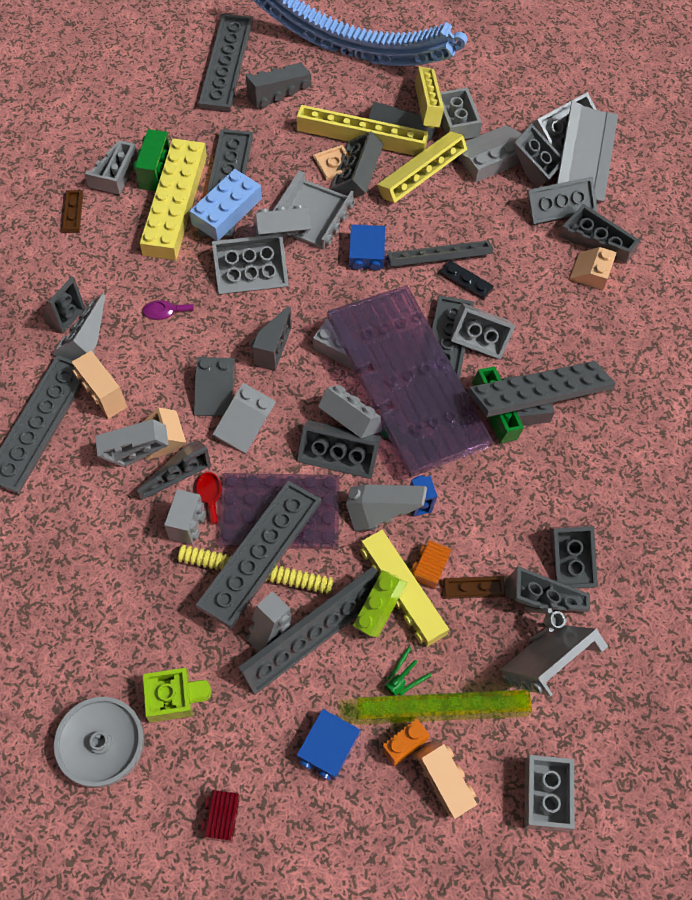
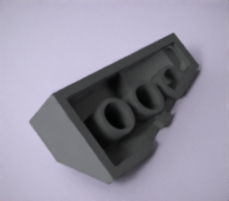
[137,440,211,500]
[505,566,590,612]

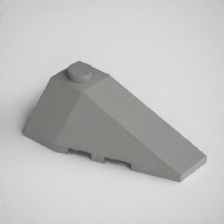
[52,293,105,360]
[346,485,427,532]

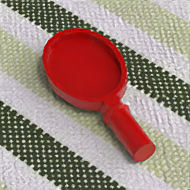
[196,472,222,525]

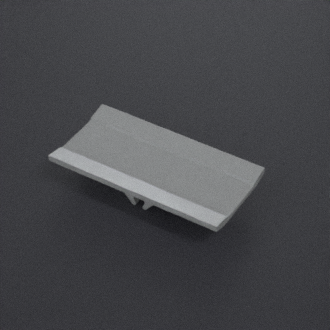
[557,101,618,203]

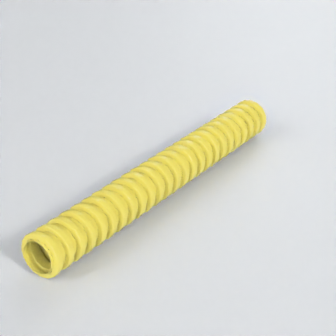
[178,545,333,595]

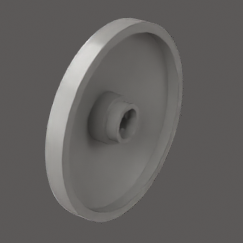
[54,697,144,788]

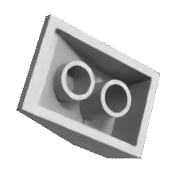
[212,383,276,454]

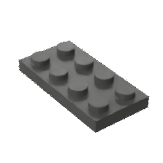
[526,177,598,224]

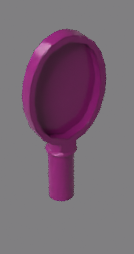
[143,300,194,320]

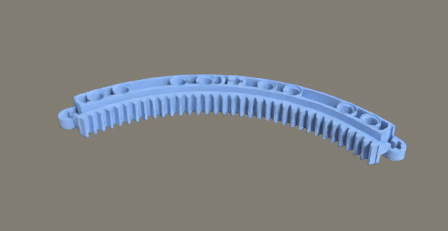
[253,0,468,66]

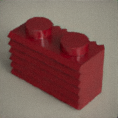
[201,790,240,843]

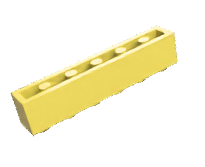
[415,66,444,128]
[377,131,467,203]
[360,530,449,647]

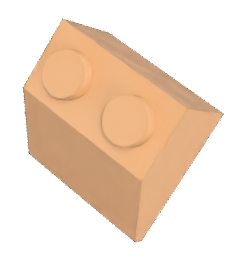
[569,247,617,290]
[143,407,186,460]

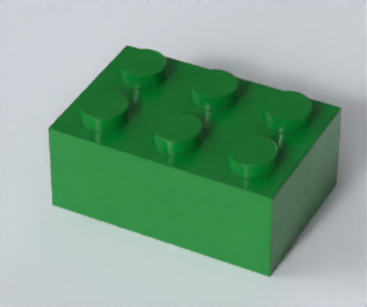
[134,129,170,191]

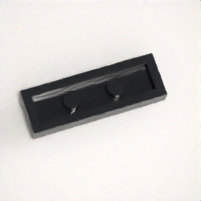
[440,260,494,300]

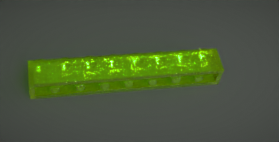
[357,690,532,725]

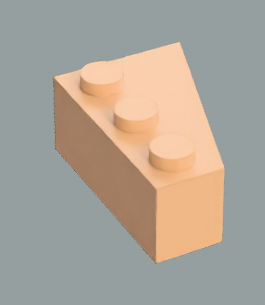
[72,351,127,419]
[411,741,477,819]

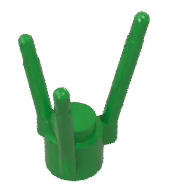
[384,647,431,697]

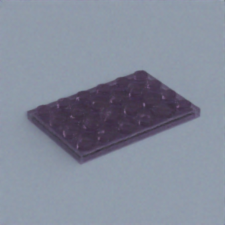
[218,473,340,549]

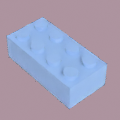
[189,169,262,241]

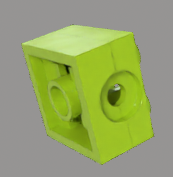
[143,668,212,723]

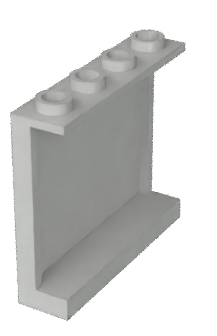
[273,171,355,250]
[500,625,608,696]

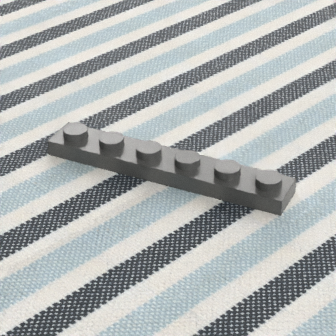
[387,240,493,267]

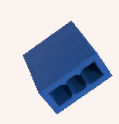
[349,224,386,270]
[297,709,361,781]

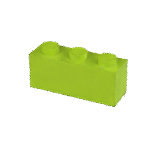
[353,570,407,637]

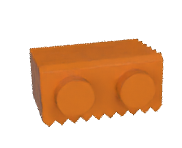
[411,540,452,589]
[382,719,430,767]

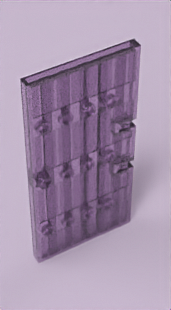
[327,285,494,478]

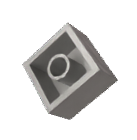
[164,489,206,545]

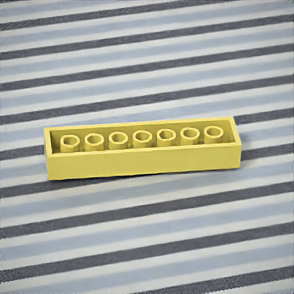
[140,139,207,260]

